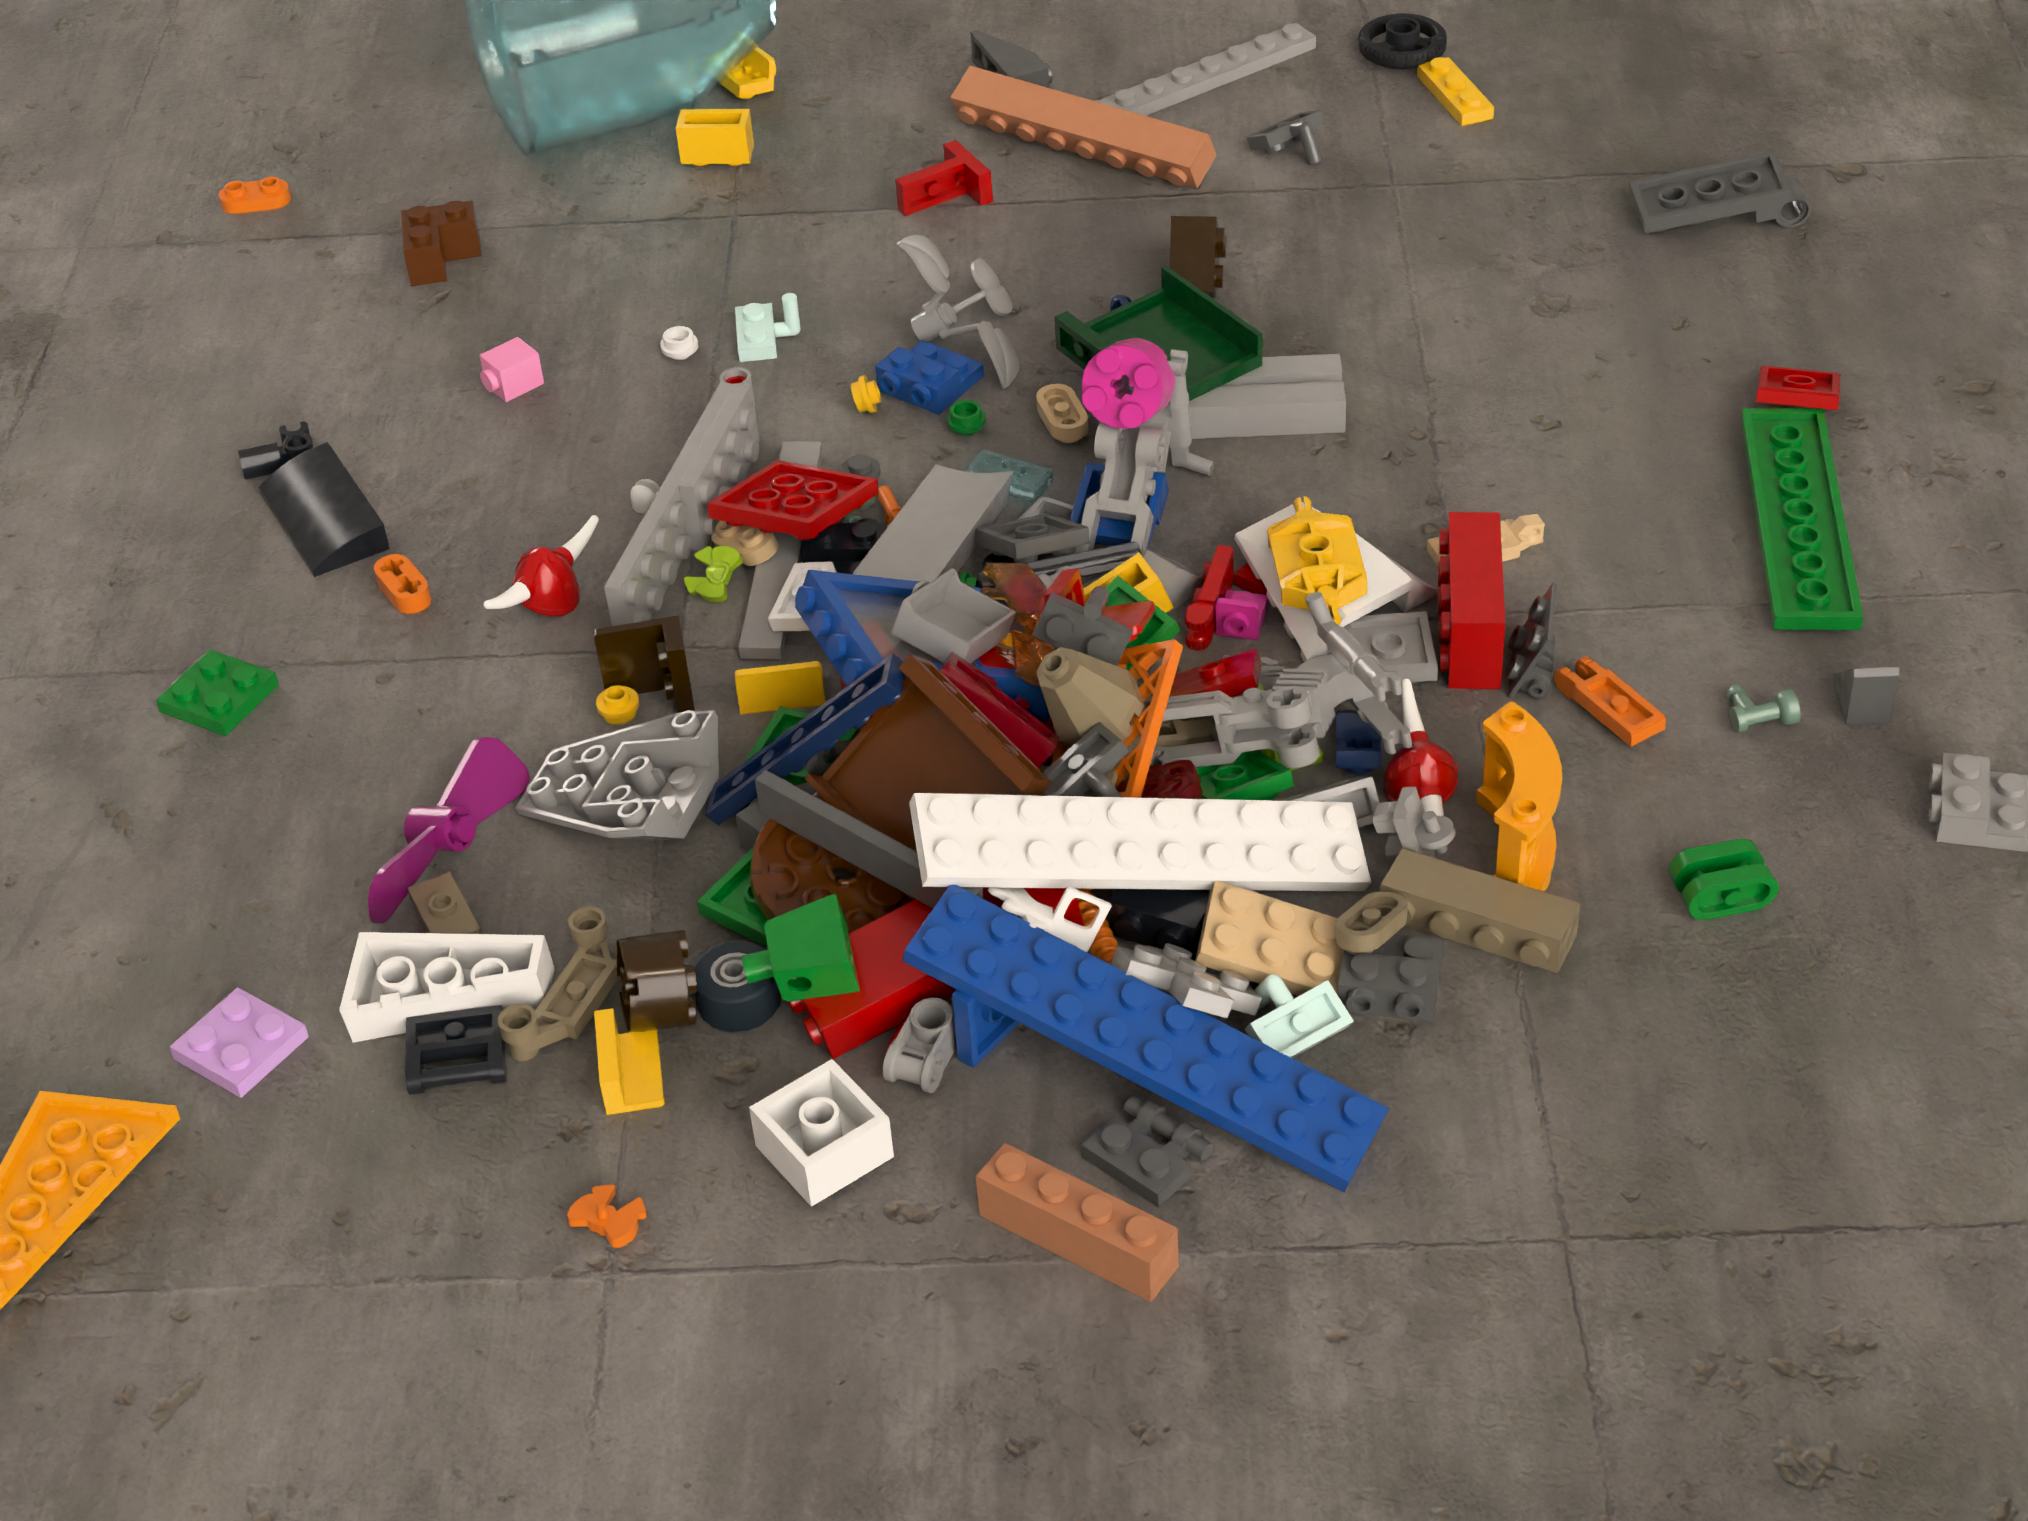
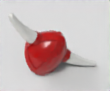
[484,515,599,617]
[1383,678,1458,816]

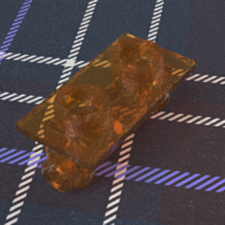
[1012,613,1055,686]

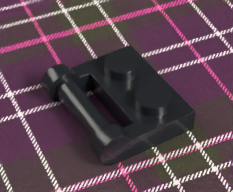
[405,1005,507,1095]

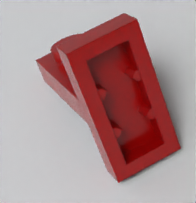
[895,140,993,216]

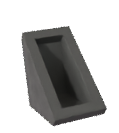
[1833,667,1899,724]

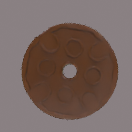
[750,818,913,933]

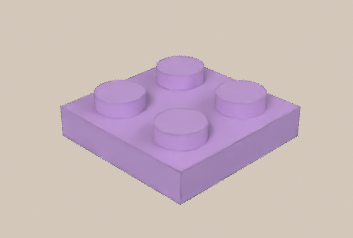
[169,987,309,1098]

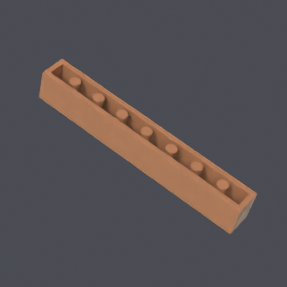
[950,66,1217,189]

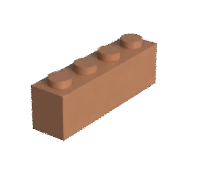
[976,1143,1179,1302]

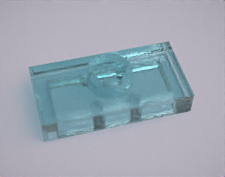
[964,449,1053,503]

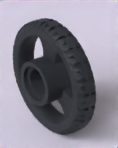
[1358,13,1447,69]

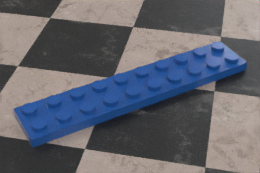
[902,885,1389,1192]

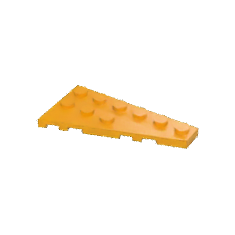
[0,1091,181,1310]

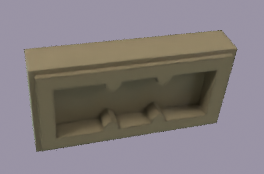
[407,872,482,934]

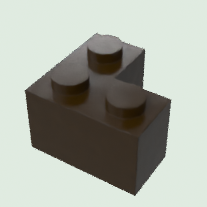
[1169,216,1227,298]

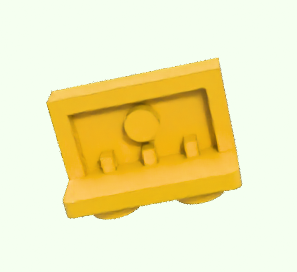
[704,34,776,99]

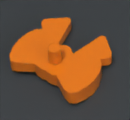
[567,1185,647,1248]

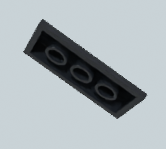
[259,442,390,577]

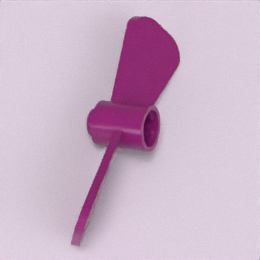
[368,737,530,923]

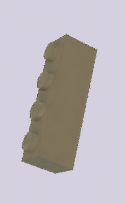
[1380,848,1580,974]

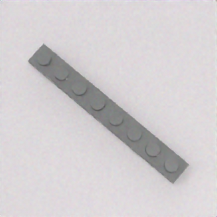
[1095,23,1316,116]

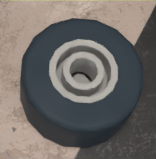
[694,941,781,1032]

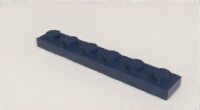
[705,653,904,825]

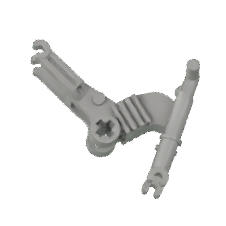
[1075,341,1214,583]
[1141,592,1412,768]

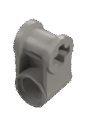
[883,998,957,1093]

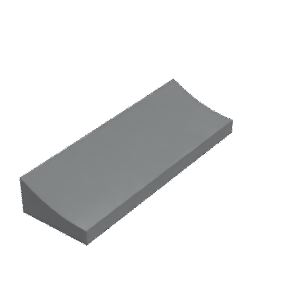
[853,464,1014,582]

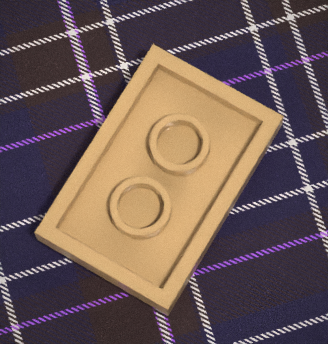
[1195,881,1344,996]

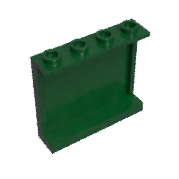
[1055,265,1263,404]

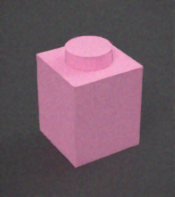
[479,337,544,402]

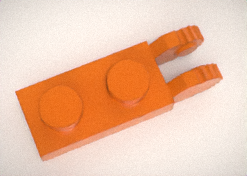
[1553,656,1666,747]

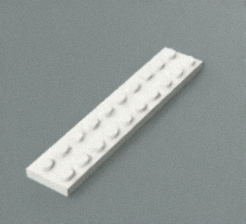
[909,793,1371,891]

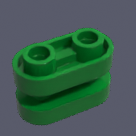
[1668,839,1779,920]

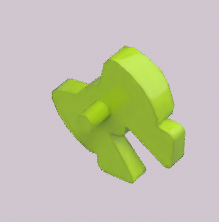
[684,545,743,603]

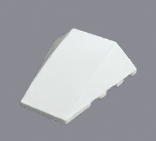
[1234,502,1437,662]

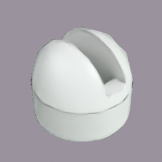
[630,479,660,514]

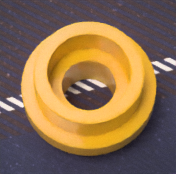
[851,375,882,414]
[596,685,640,725]

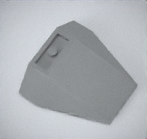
[515,710,719,841]

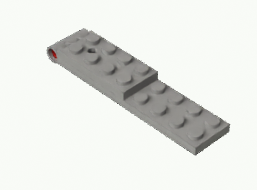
[604,367,760,626]

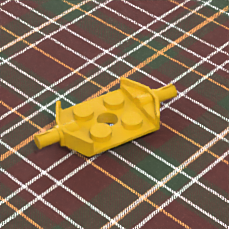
[1267,496,1367,625]

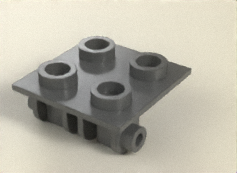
[1505,583,1557,699]

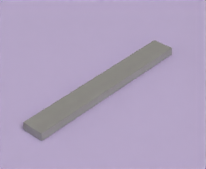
[738,441,823,660]

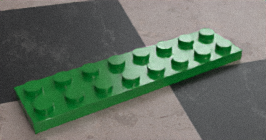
[1740,408,1863,631]

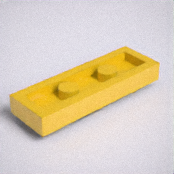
[1417,57,1494,126]

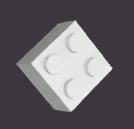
[749,1059,894,1207]

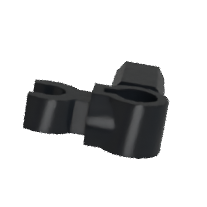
[238,421,314,479]

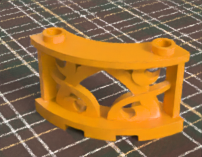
[1476,702,1562,892]

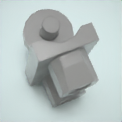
[1373,787,1456,867]

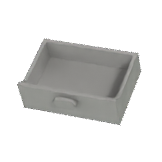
[891,568,1016,664]

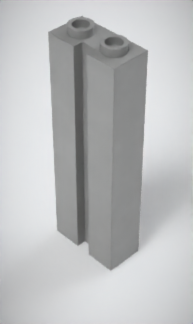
[1188,354,1346,439]

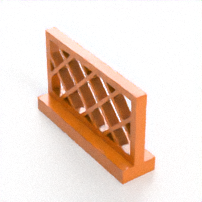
[1051,639,1183,798]

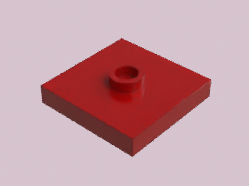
[1756,365,1841,410]
[1170,648,1262,698]

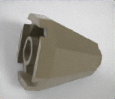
[1036,647,1144,749]

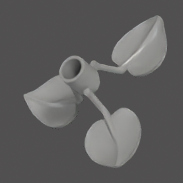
[896,235,1020,390]

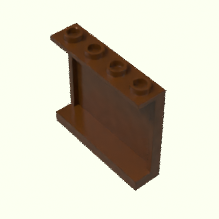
[805,654,1052,900]

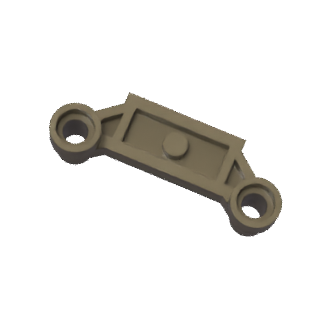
[498,907,620,1061]

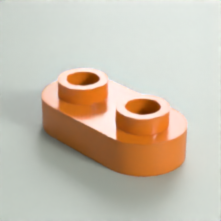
[218,176,291,214]

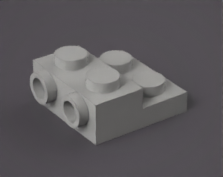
[1928,752,2028,852]

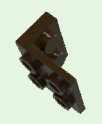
[593,615,695,713]

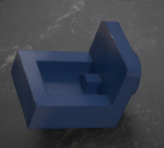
[1336,710,1382,774]

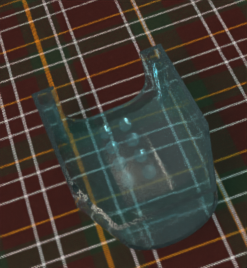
[463,0,776,155]

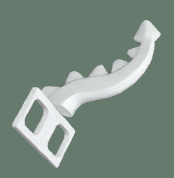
[988,886,1112,952]

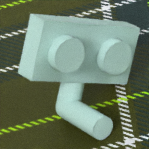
[735,293,801,362]
[1245,974,1354,1058]

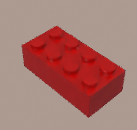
[1437,512,1505,689]

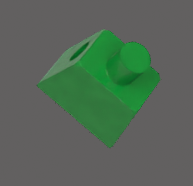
[742,894,860,1002]

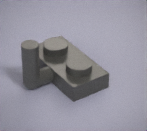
[1246,110,1325,165]
[1032,586,1133,666]
[1041,722,1130,797]

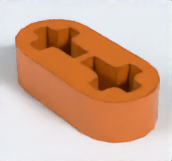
[373,554,431,614]

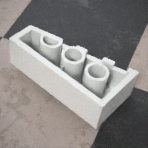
[339,932,555,1043]

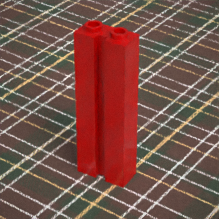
[787,887,1085,1059]

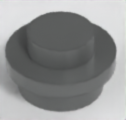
[841,454,881,478]

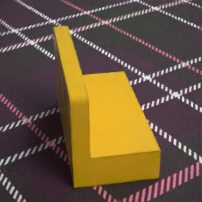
[734,661,825,715]
[594,1008,665,1115]

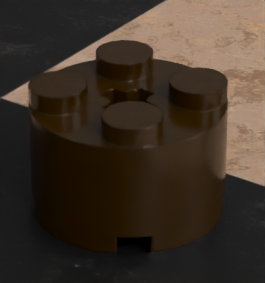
[615,930,697,1033]

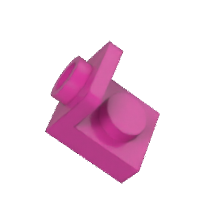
[1216,590,1268,640]

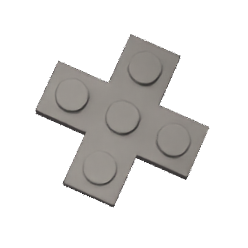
[1111,944,1262,1018]

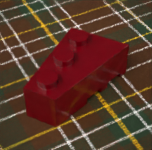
[939,652,1059,769]

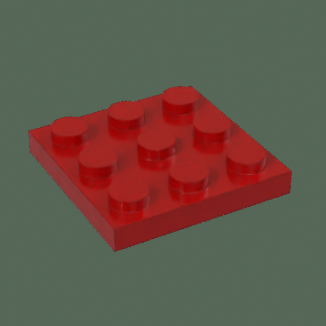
[707,460,879,540]

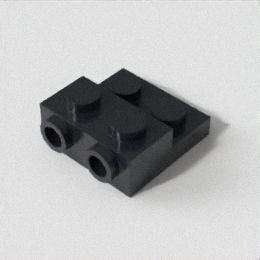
[801,518,887,574]

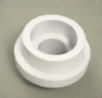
[660,326,698,360]

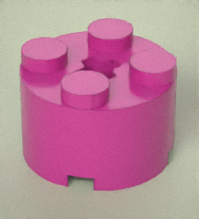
[1082,338,1175,429]

